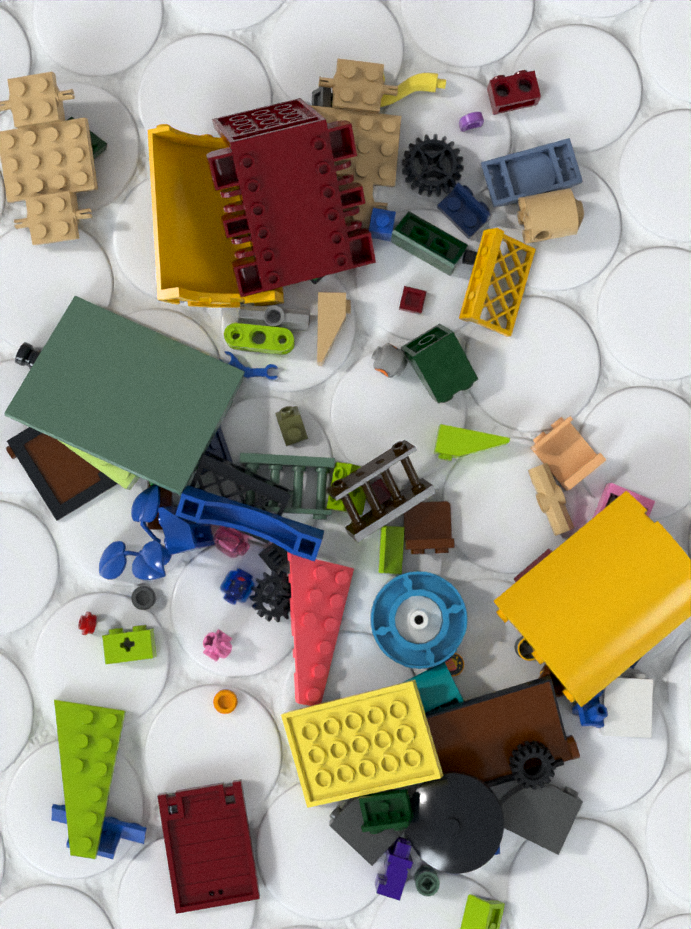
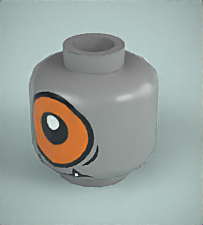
[371,343,408,378]

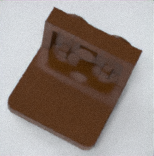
[404,501,455,554]

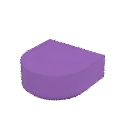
[459,112,484,132]

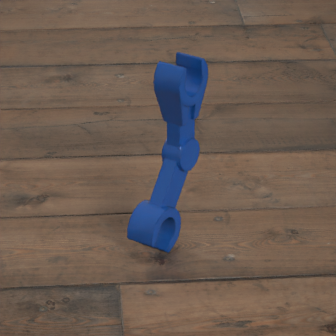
[219,351,278,381]

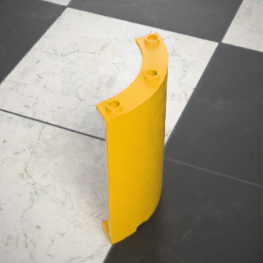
[148,124,284,308]
[493,491,691,707]

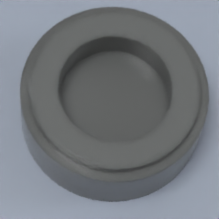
[131,586,156,610]

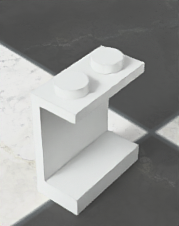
[598,672,653,738]

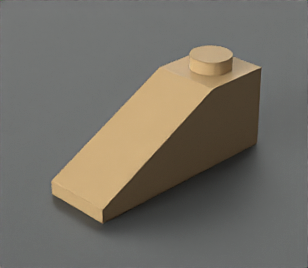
[317,292,351,366]

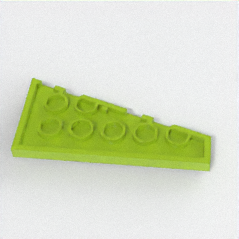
[54,700,126,859]

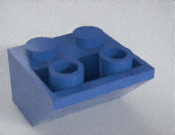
[158,506,215,555]

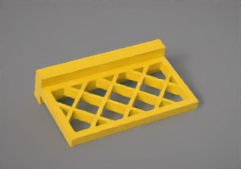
[459,228,536,337]

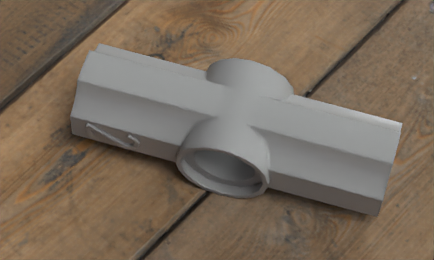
[238,305,310,331]

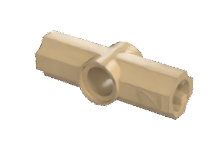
[528,463,574,536]

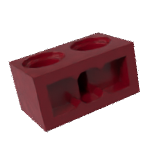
[487,70,541,115]

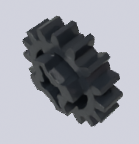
[249,569,291,622]

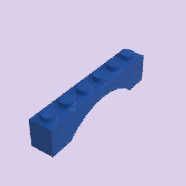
[175,485,324,562]

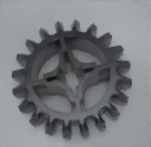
[401,134,464,197]

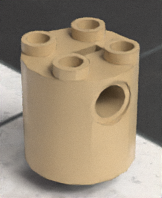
[517,188,584,244]

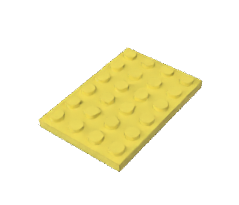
[281,680,443,808]

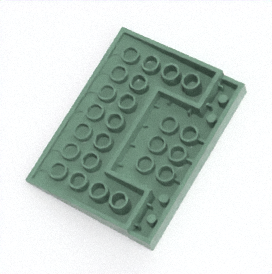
[4,296,245,496]

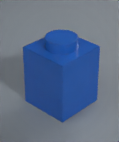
[369,208,396,242]

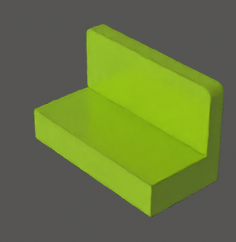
[378,525,405,574]
[460,894,505,929]

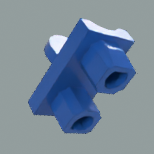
[571,690,608,728]

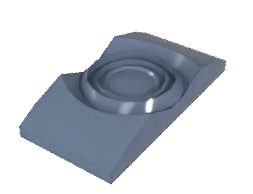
[481,138,583,207]

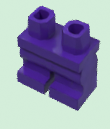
[374,836,413,901]

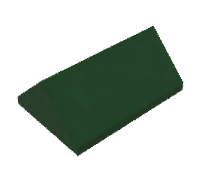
[391,211,468,276]

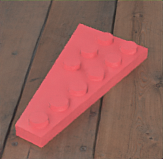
[287,552,354,706]

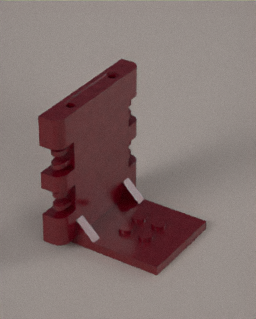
[206,98,376,297]

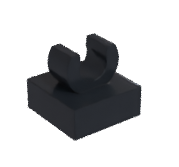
[258,543,288,571]

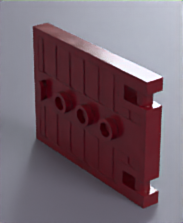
[157,779,260,914]

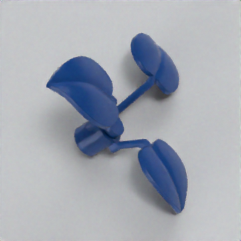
[99,485,172,580]

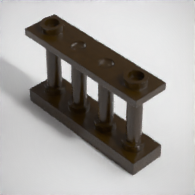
[325,440,436,543]

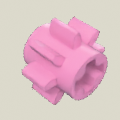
[203,629,232,661]

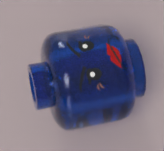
[220,568,255,605]

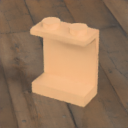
[530,416,606,491]

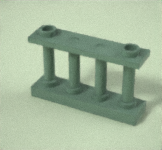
[240,453,335,520]

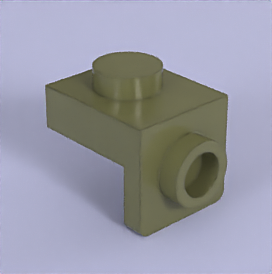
[275,406,308,446]

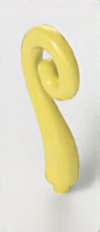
[380,73,446,107]

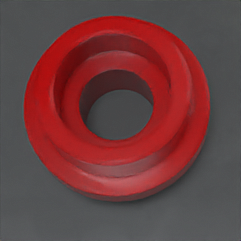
[78,611,97,635]

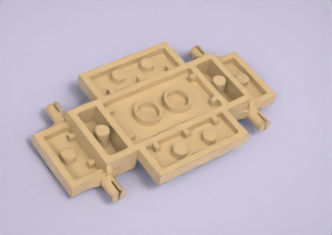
[310,58,401,230]
[0,72,98,245]

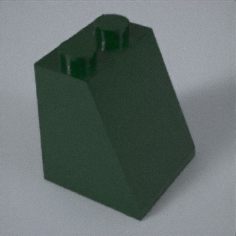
[400,323,478,404]

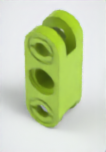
[224,323,295,355]

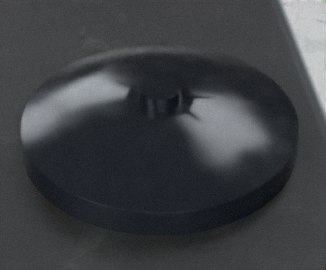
[406,771,504,874]

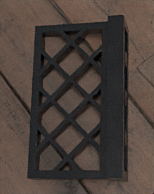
[190,451,293,544]

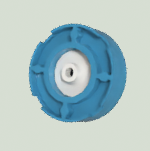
[370,571,467,669]

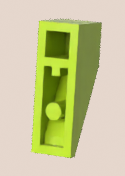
[433,424,510,461]

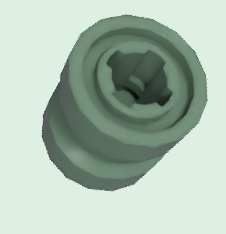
[414,866,440,896]

